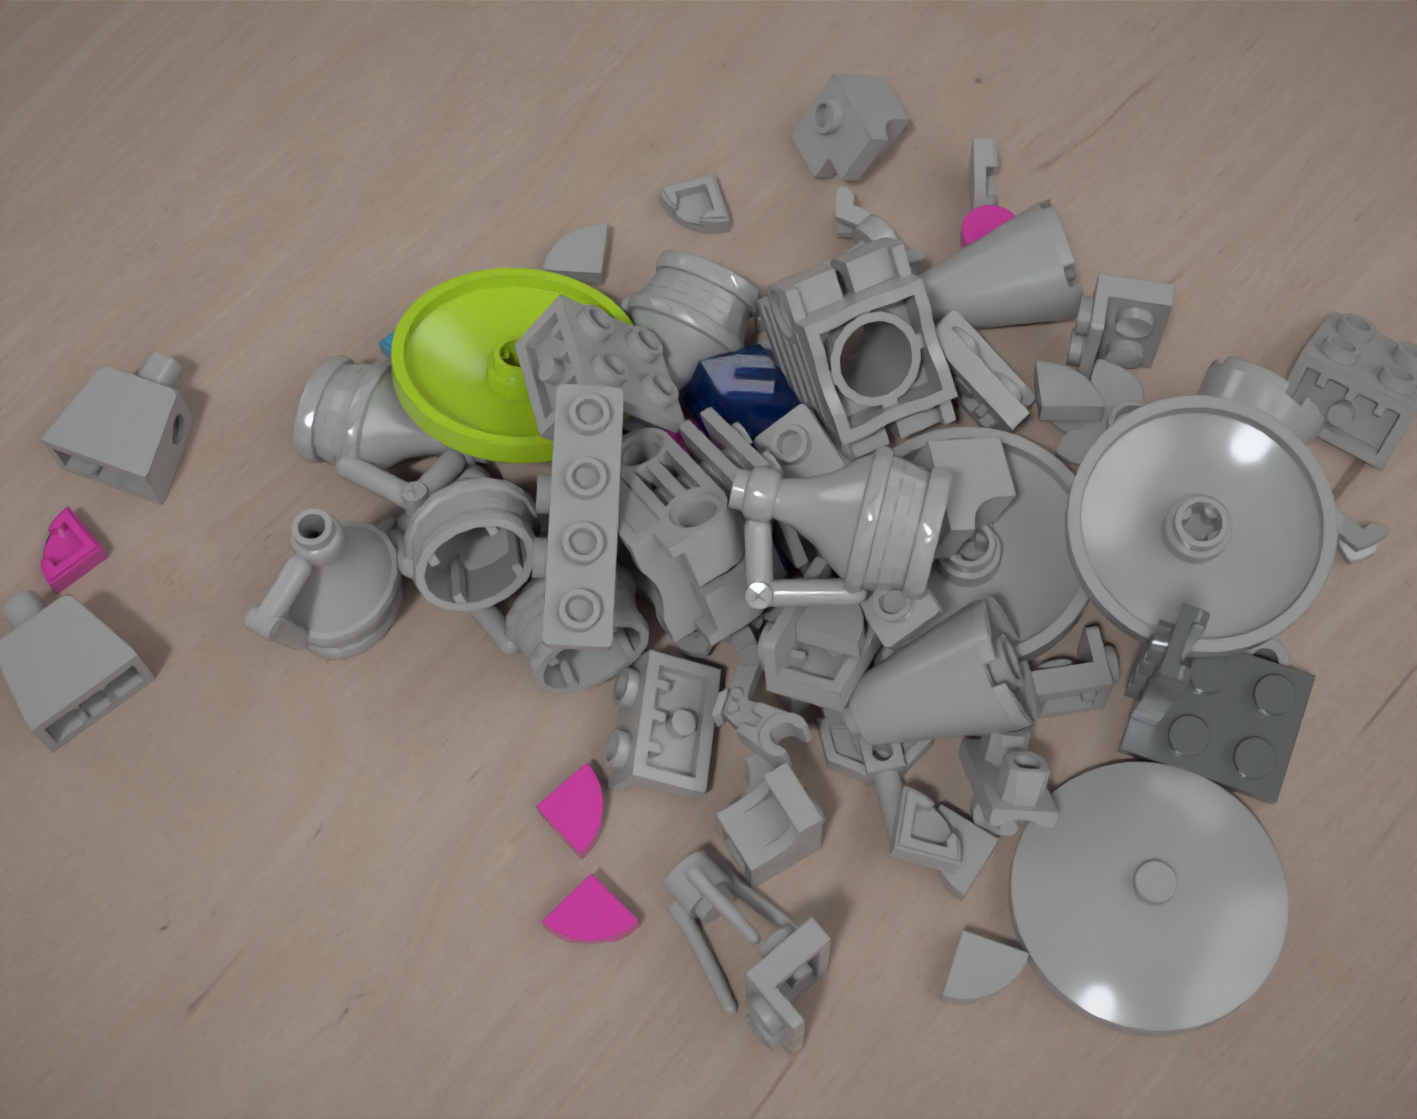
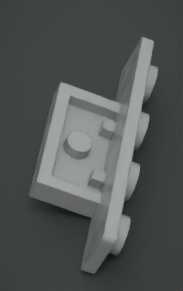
[532,383,624,651]
[754,404,943,649]

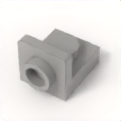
[1031,626,1119,719]

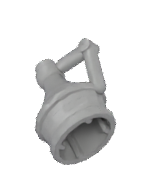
[619,250,763,435]
[294,355,492,518]
[728,446,953,610]
[377,463,541,612]
[468,501,649,695]
[244,508,403,660]

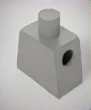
[41,352,193,505]
[0,591,156,753]

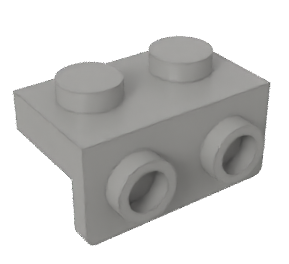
[758,557,881,712]
[744,917,831,1057]

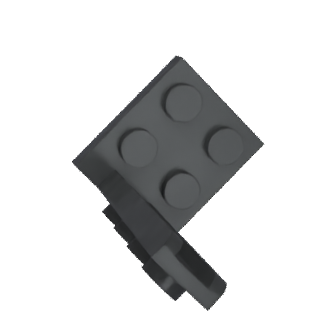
[1117,603,1316,805]

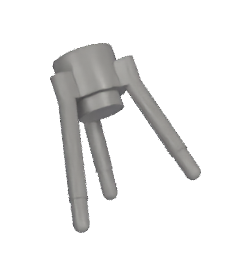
[664,850,830,1015]

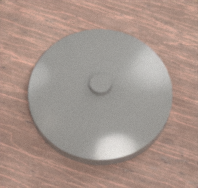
[1065,395,1338,658]
[892,427,1090,662]
[1008,762,1289,1037]

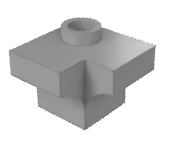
[790,74,911,181]
[912,437,1016,559]
[716,753,826,889]

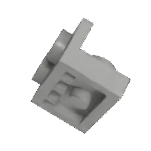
[1066,273,1175,380]
[934,310,1036,432]
[604,650,721,800]

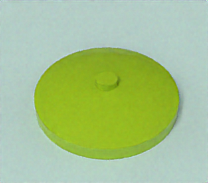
[391,267,634,464]

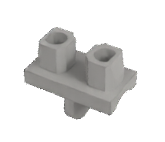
[958,727,1059,836]

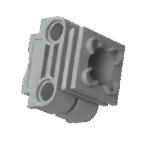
[756,237,958,462]
[616,407,808,646]

